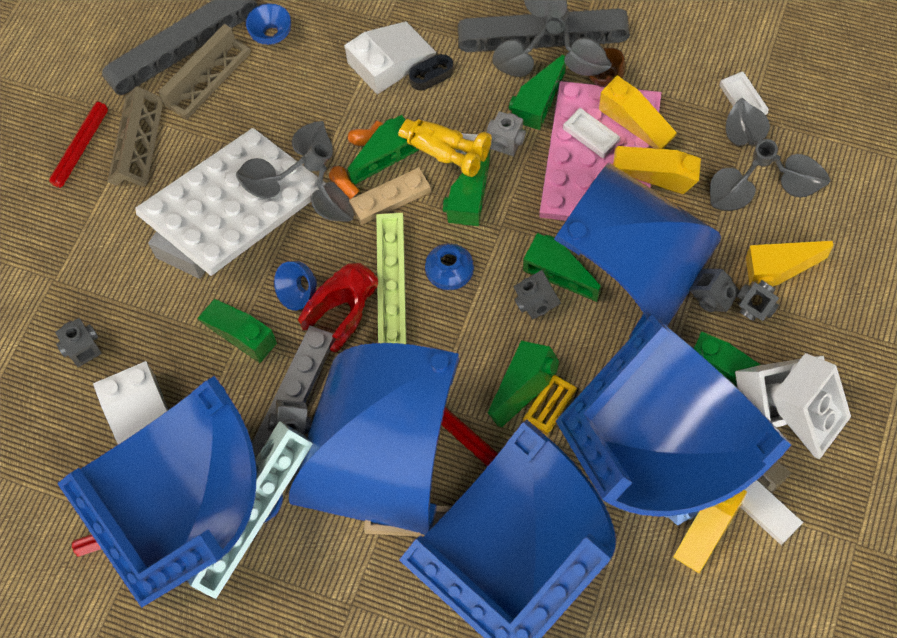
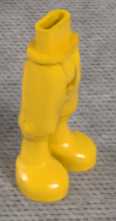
[398,119,492,177]

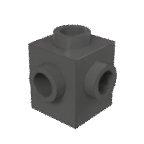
[689,269,740,312]
[513,270,561,320]
[736,280,779,321]
[55,318,102,368]
[268,399,311,435]

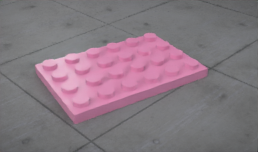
[539,81,661,221]

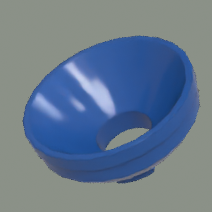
[246,3,291,45]
[425,243,474,290]
[274,261,317,311]

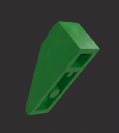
[509,55,567,130]
[347,114,419,185]
[443,150,490,227]
[523,233,601,302]
[197,298,277,363]
[694,331,761,388]
[487,340,559,427]

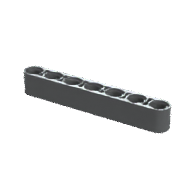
[102,0,258,95]
[457,9,630,52]

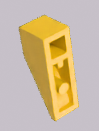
[599,75,677,149]
[613,146,701,194]
[745,241,834,287]
[673,490,747,574]

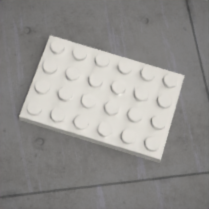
[136,128,326,276]

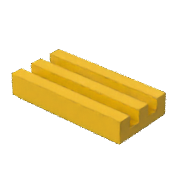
[523,375,577,436]

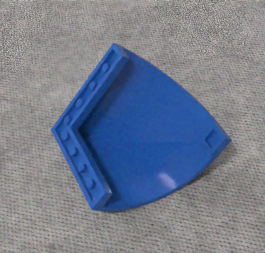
[554,163,721,338]
[555,314,791,516]
[289,343,459,535]
[57,376,257,608]
[399,420,616,638]

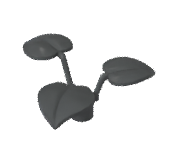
[492,0,612,77]
[710,98,831,211]
[236,121,354,222]

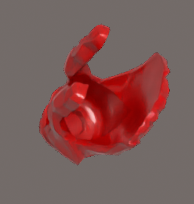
[298,263,378,352]

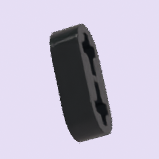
[409,54,454,91]

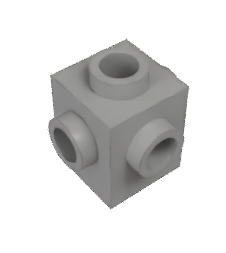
[487,111,526,156]

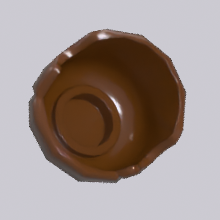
[588,48,626,87]

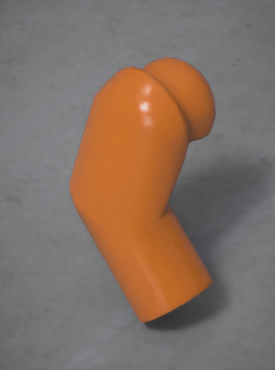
[347,121,383,146]
[329,166,360,199]

